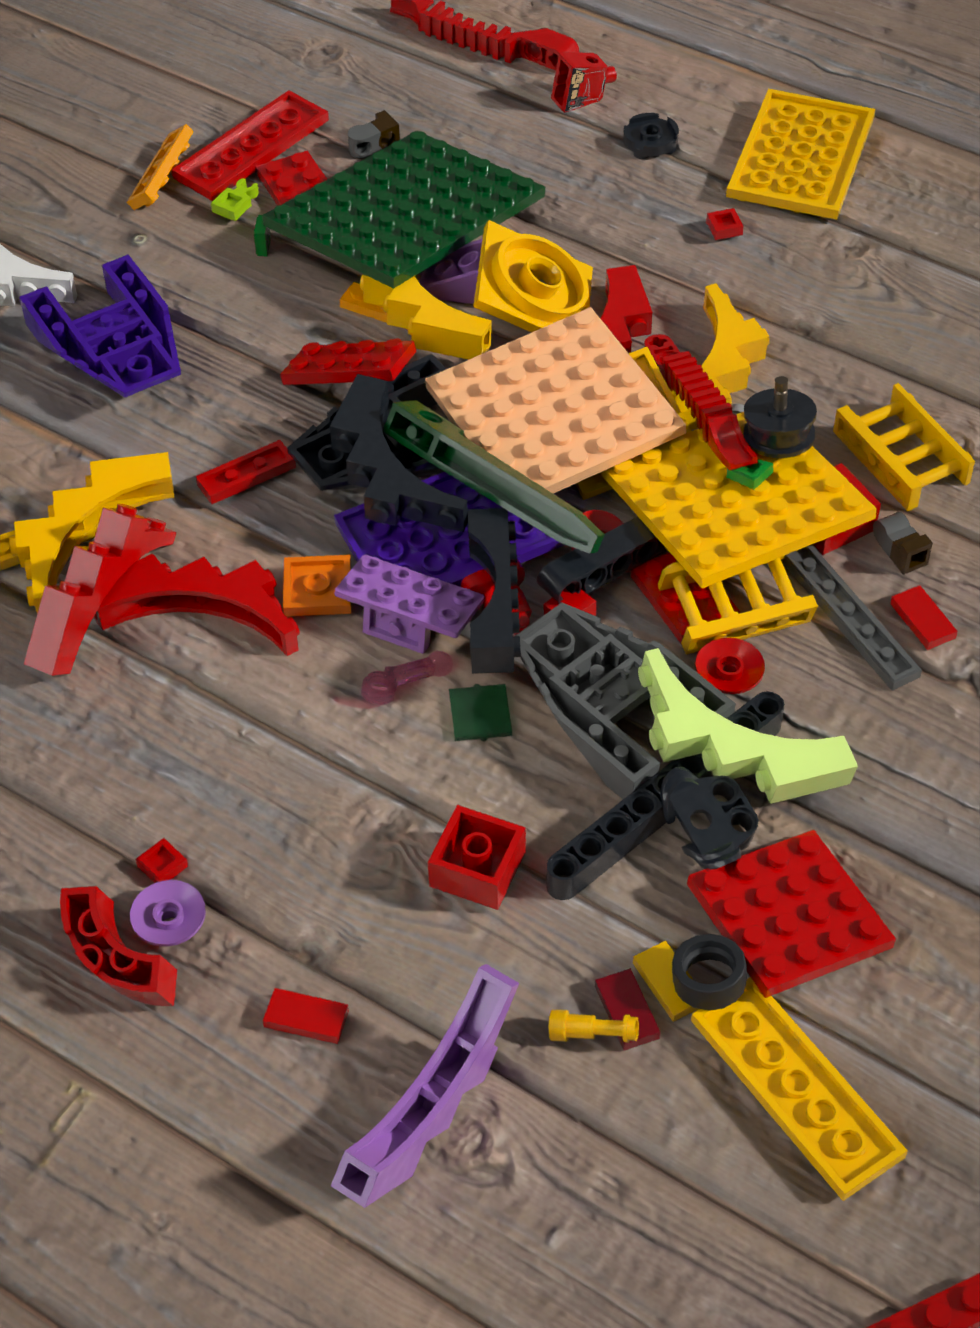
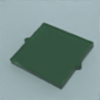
[449,684,512,742]

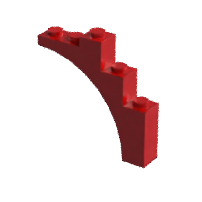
[600,265,653,353]
[24,504,177,676]
[93,553,300,656]

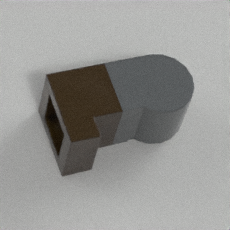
[348,110,400,158]
[873,512,933,575]

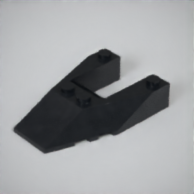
[287,353,446,491]

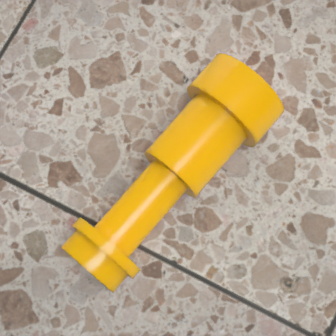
[548,1009,639,1043]

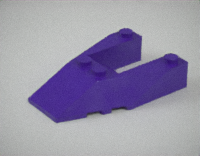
[19,254,181,398]

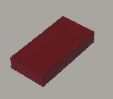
[595,968,661,1051]

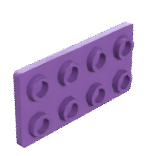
[335,555,484,654]

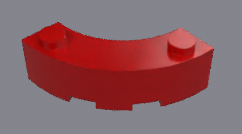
[60,886,177,1006]

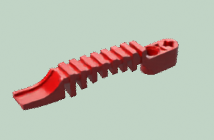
[390,0,579,71]
[644,334,758,470]

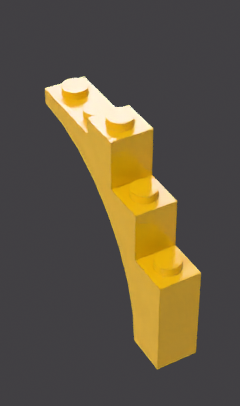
[360,274,492,360]
[671,283,769,430]
[9,452,174,613]

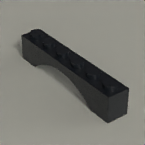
[468,508,521,674]

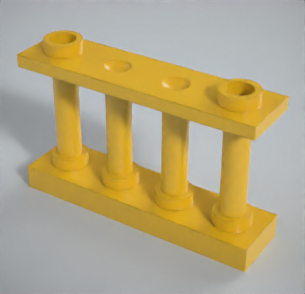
[833,383,975,512]
[658,555,818,655]

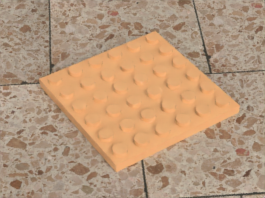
[425,307,686,494]

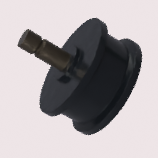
[743,376,817,458]

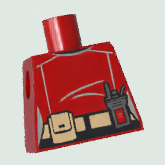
[551,52,617,113]

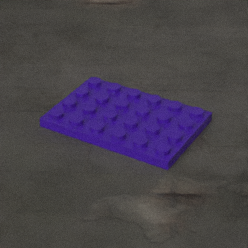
[334,472,565,587]

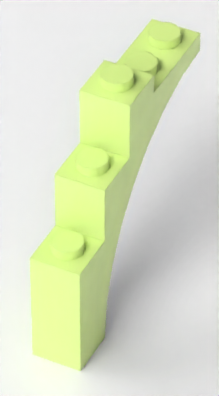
[638,648,858,804]

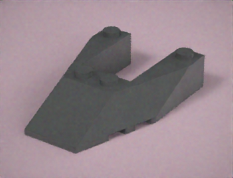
[516,603,736,799]

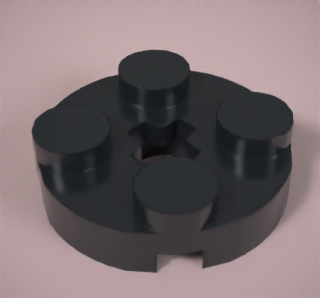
[623,113,679,159]

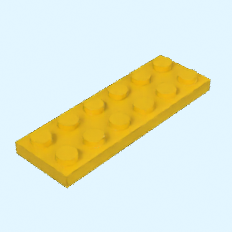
[691,977,908,1201]

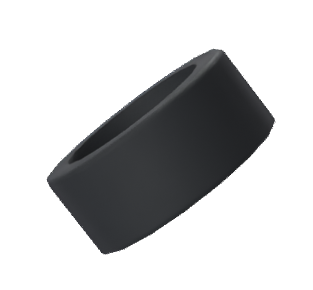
[672,934,747,1010]

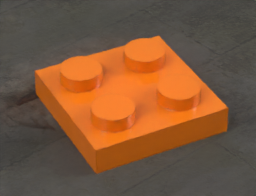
[283,555,351,617]

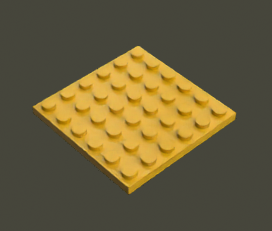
[601,412,877,589]

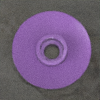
[130,880,206,947]

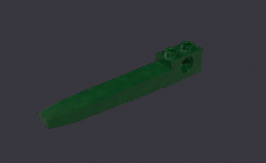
[383,401,605,554]

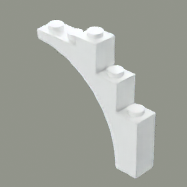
[0,244,77,307]

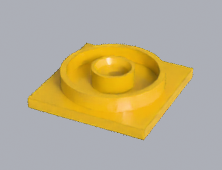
[473,220,593,333]

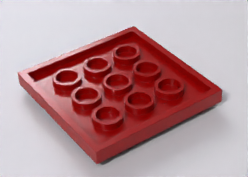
[687,830,896,998]

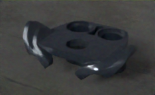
[660,767,759,870]

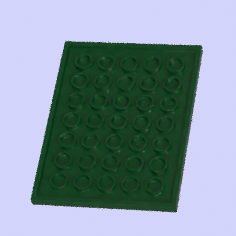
[262,131,546,289]

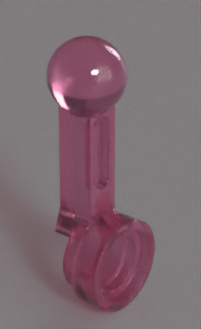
[361,651,453,705]

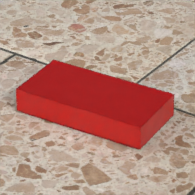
[890,585,958,650]
[263,988,349,1044]

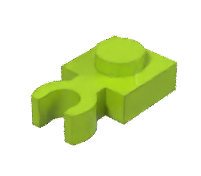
[211,178,259,221]

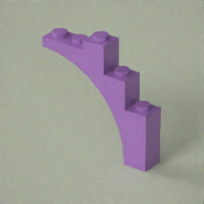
[331,964,519,1208]

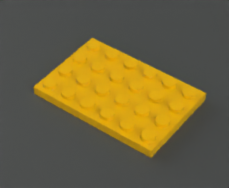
[726,88,875,220]

